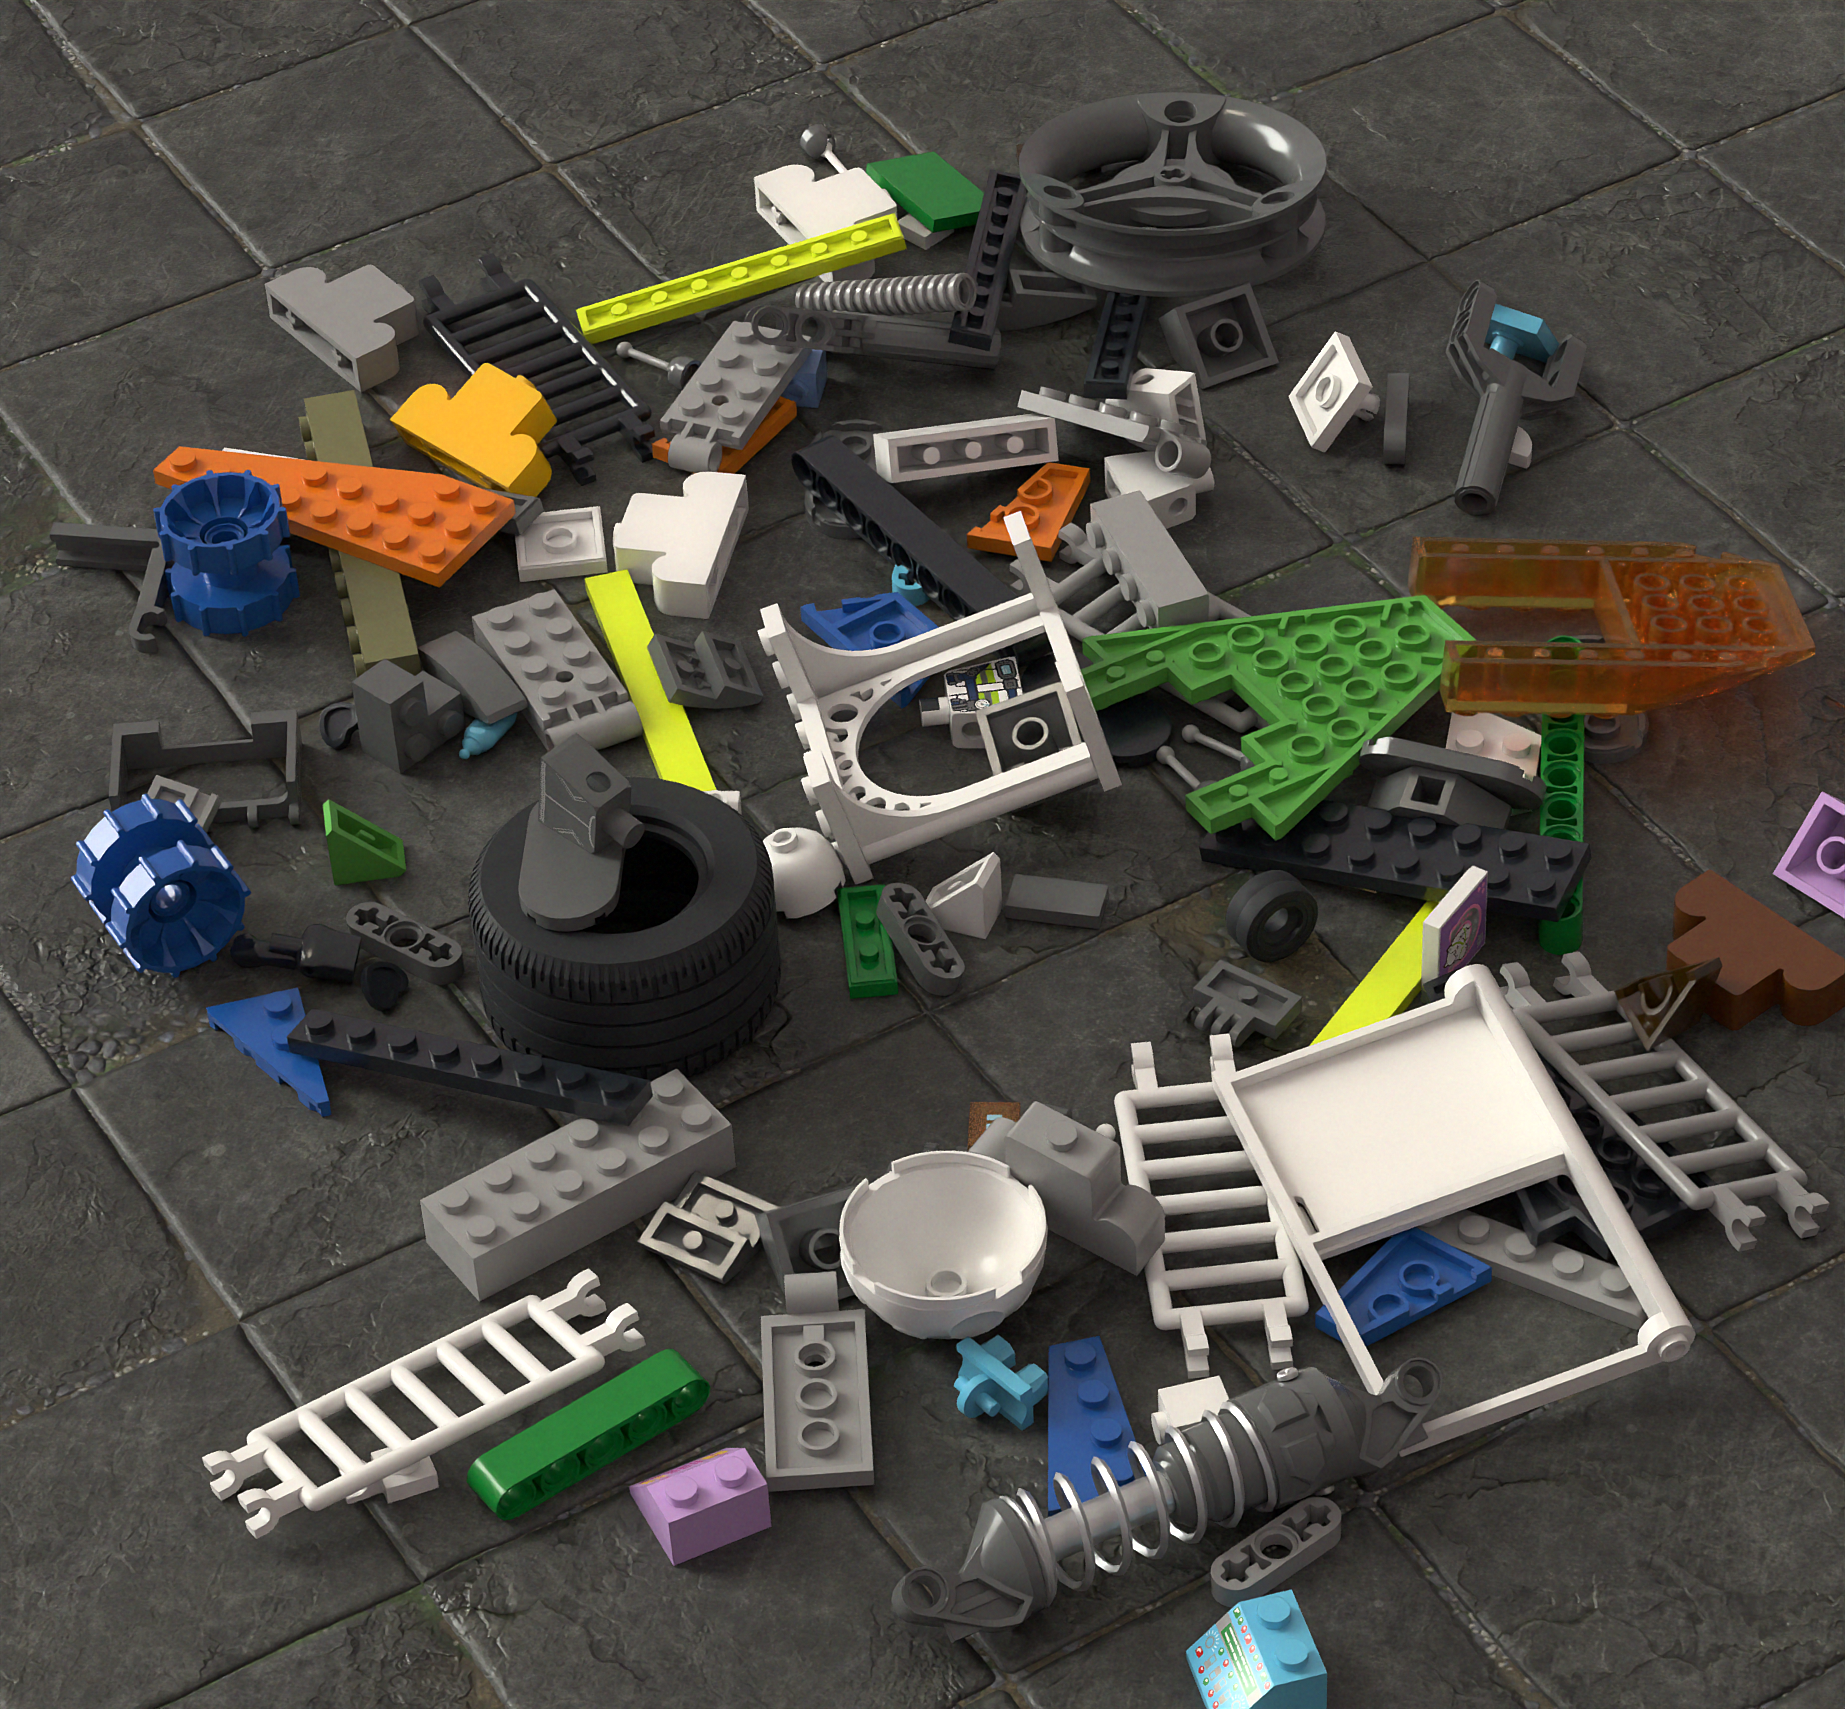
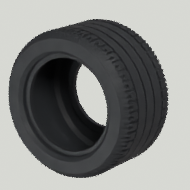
[468,777,781,1082]

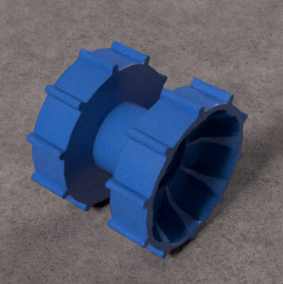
[153,470,300,636]
[71,793,251,978]

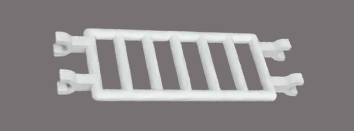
[1114,1034,1309,1379]
[202,1268,646,1539]

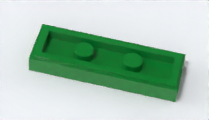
[837,884,898,999]

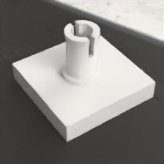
[1288,331,1380,452]

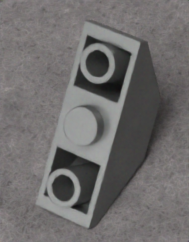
[1367,766,1513,830]

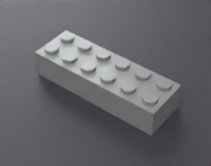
[420,1069,736,1302]

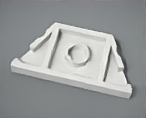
[1446,700,1541,816]

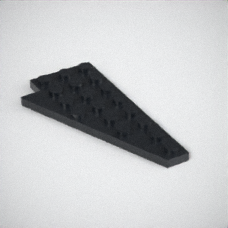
[1420,968,1718,1260]

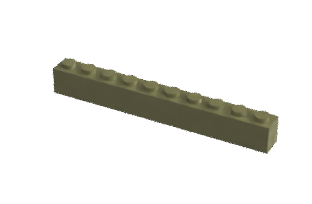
[298,390,421,678]

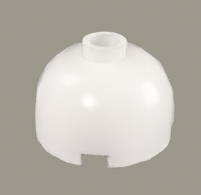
[763,828,846,919]

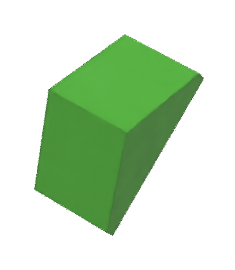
[323,799,406,885]

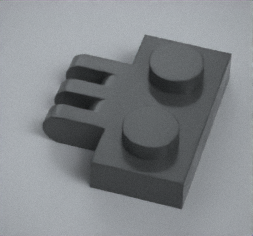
[1193,959,1302,1047]

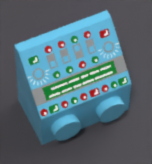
[1186,1589,1327,1709]

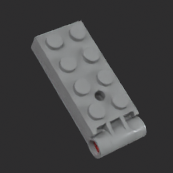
[472,589,643,752]

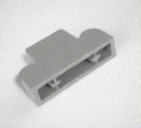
[265,265,419,392]
[968,1101,1165,1276]

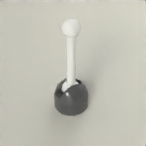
[800,124,847,173]

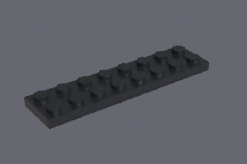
[1199,800,1592,922]

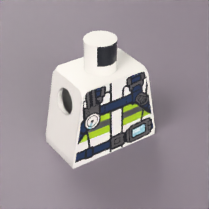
[919,657,1022,748]

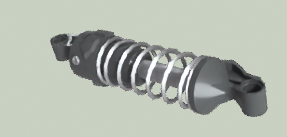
[891,1357,1444,1644]

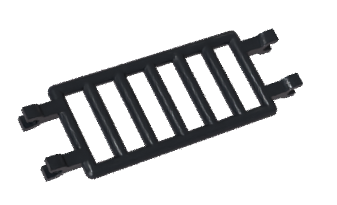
[419,253,655,486]

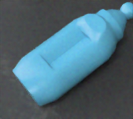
[459,712,517,759]

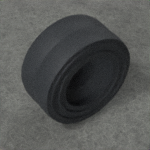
[1226,870,1318,962]

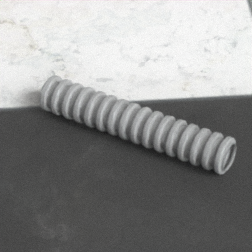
[795,273,977,321]

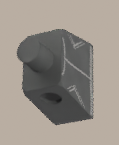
[538,733,645,853]

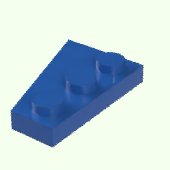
[1315,1227,1492,1346]

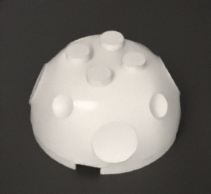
[839,1151,1048,1339]

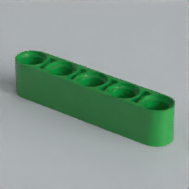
[467,1349,710,1520]

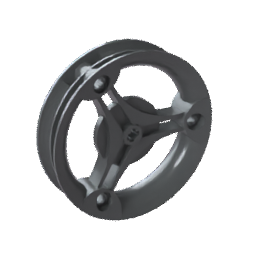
[1019,92,1327,297]

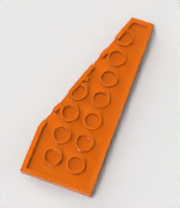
[153,446,516,588]

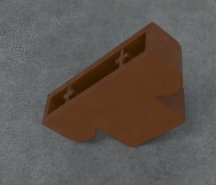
[1666,869,1845,1031]

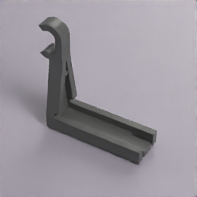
[49,522,175,653]

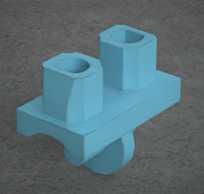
[954,1335,1048,1431]

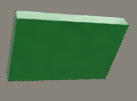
[866,151,984,233]

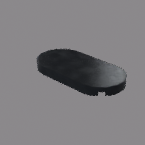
[1021,652,1172,768]

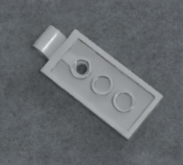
[660,321,812,473]
[1017,386,1211,479]
[761,1271,875,1492]

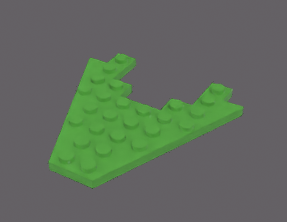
[1081,595,1476,841]

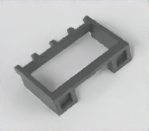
[109,709,303,832]

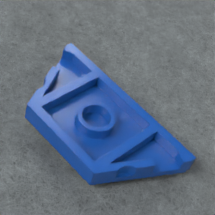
[800,592,939,708]

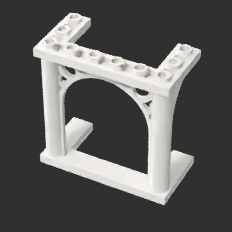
[758,511,1122,885]

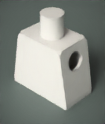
[1105,368,1206,451]
[1104,450,1214,529]

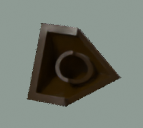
[1614,957,1723,1051]

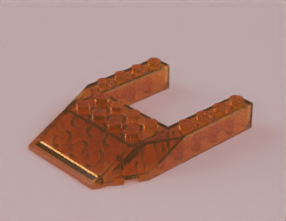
[1408,537,1816,719]

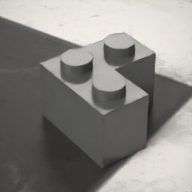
[351,659,466,774]

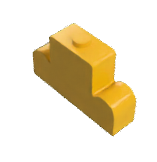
[390,363,557,497]

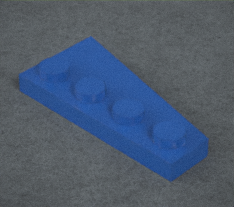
[1048,1336,1147,1517]

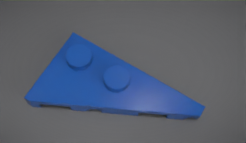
[206,987,332,1117]

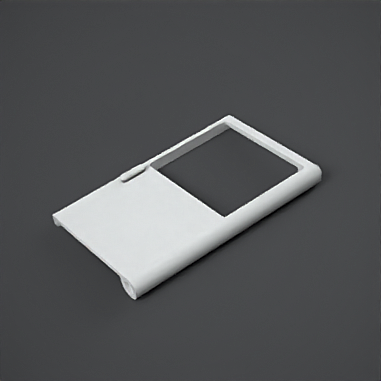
[1211,964,1696,1457]

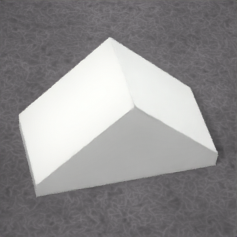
[926,852,1002,939]

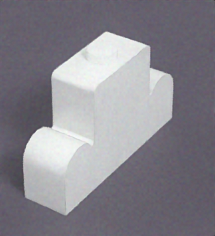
[754,165,897,282]
[613,472,749,619]

